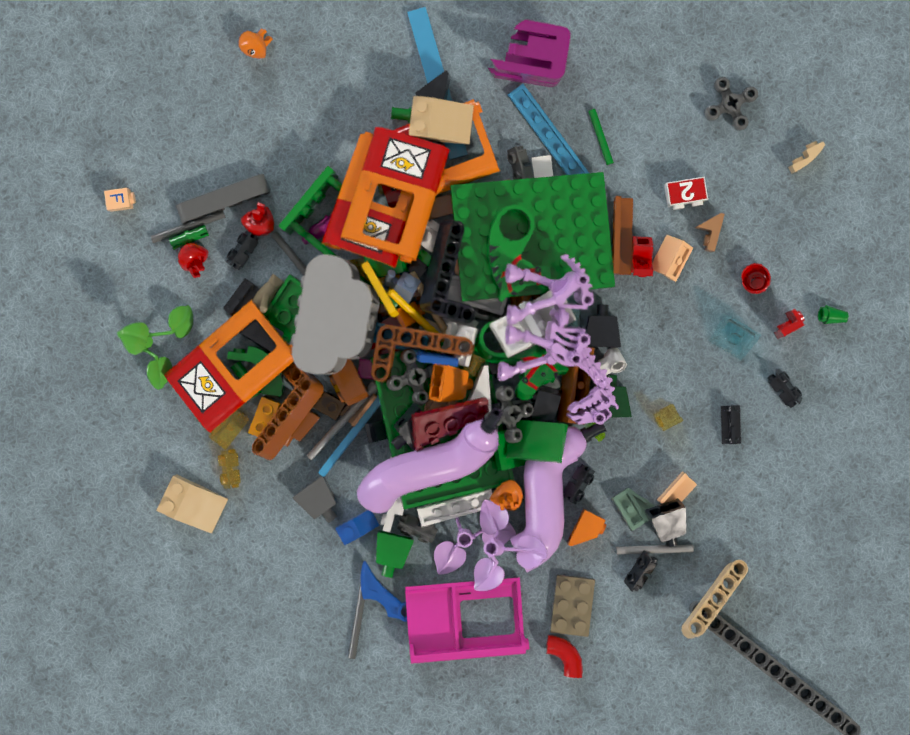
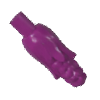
[301,215,331,245]

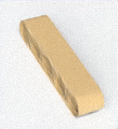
[682,560,748,639]

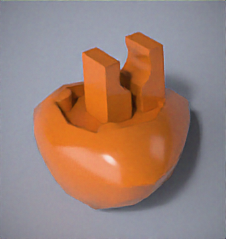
[238,29,273,59]
[490,479,523,511]

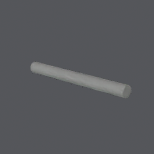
[616,544,694,554]

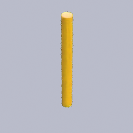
[388,289,445,342]

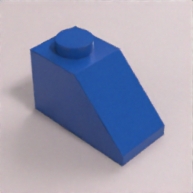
[335,510,379,546]

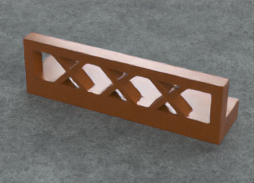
[612,196,633,275]

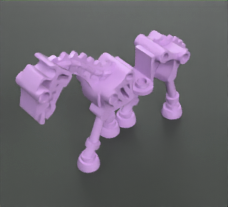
[498,254,619,424]

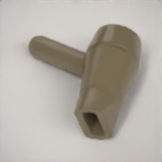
[252,274,284,313]

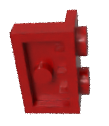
[774,309,805,339]

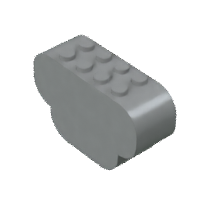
[291,255,380,375]

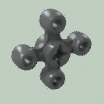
[704,77,758,131]
[386,349,433,405]
[484,386,534,443]

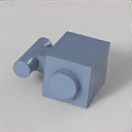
[382,270,421,303]

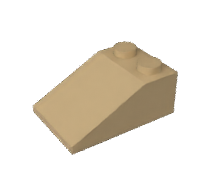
[409,96,474,145]
[156,474,228,534]

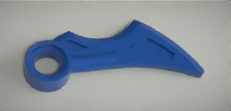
[360,561,407,622]

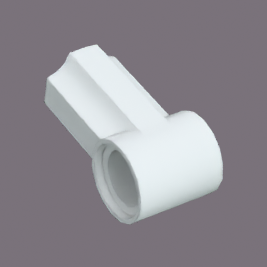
[597,348,627,375]

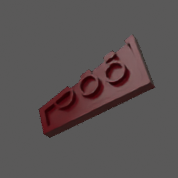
[412,397,489,452]

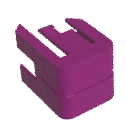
[487,20,571,87]

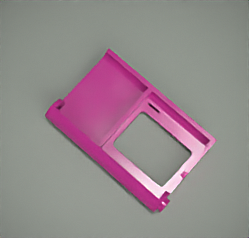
[405,577,529,664]

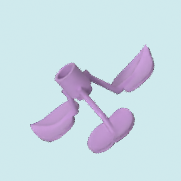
[474,500,548,591]
[434,517,516,575]

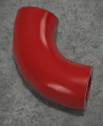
[546,635,583,678]

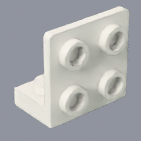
[519,290,576,339]

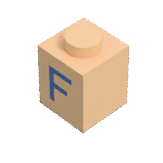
[104,188,136,212]

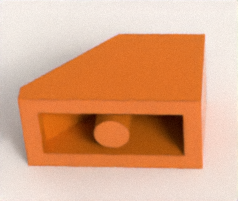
[396,301,425,328]
[567,508,607,546]

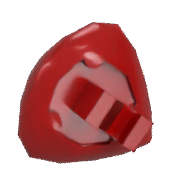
[241,202,275,236]
[177,243,209,278]

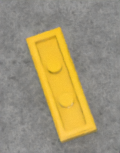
[362,261,399,318]

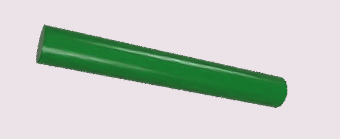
[588,109,614,165]

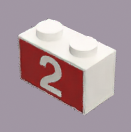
[664,177,708,210]

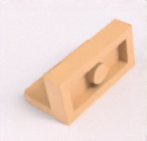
[652,235,693,282]
[657,472,697,504]

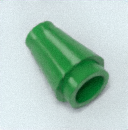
[818,305,849,324]

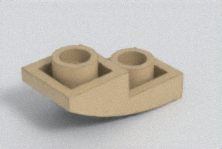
[788,141,825,174]

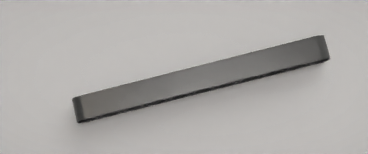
[689,600,861,735]

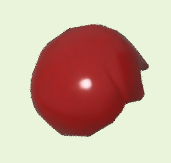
[741,263,771,294]

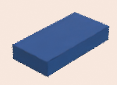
[416,351,458,366]

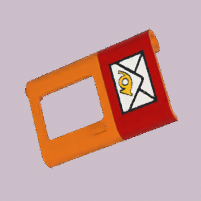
[164,300,294,432]

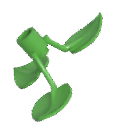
[117,305,193,390]

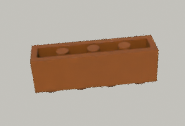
[557,346,594,425]
[329,359,369,406]

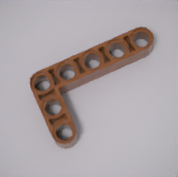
[371,325,474,383]
[252,362,324,460]

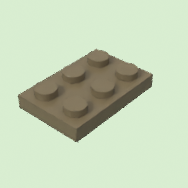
[550,575,595,637]

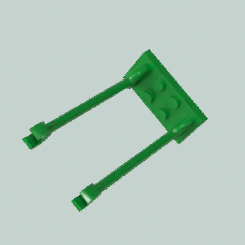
[278,166,431,309]

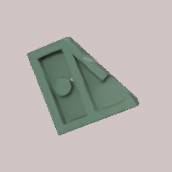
[611,488,655,531]

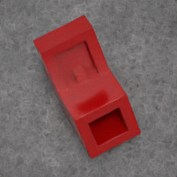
[631,236,653,277]

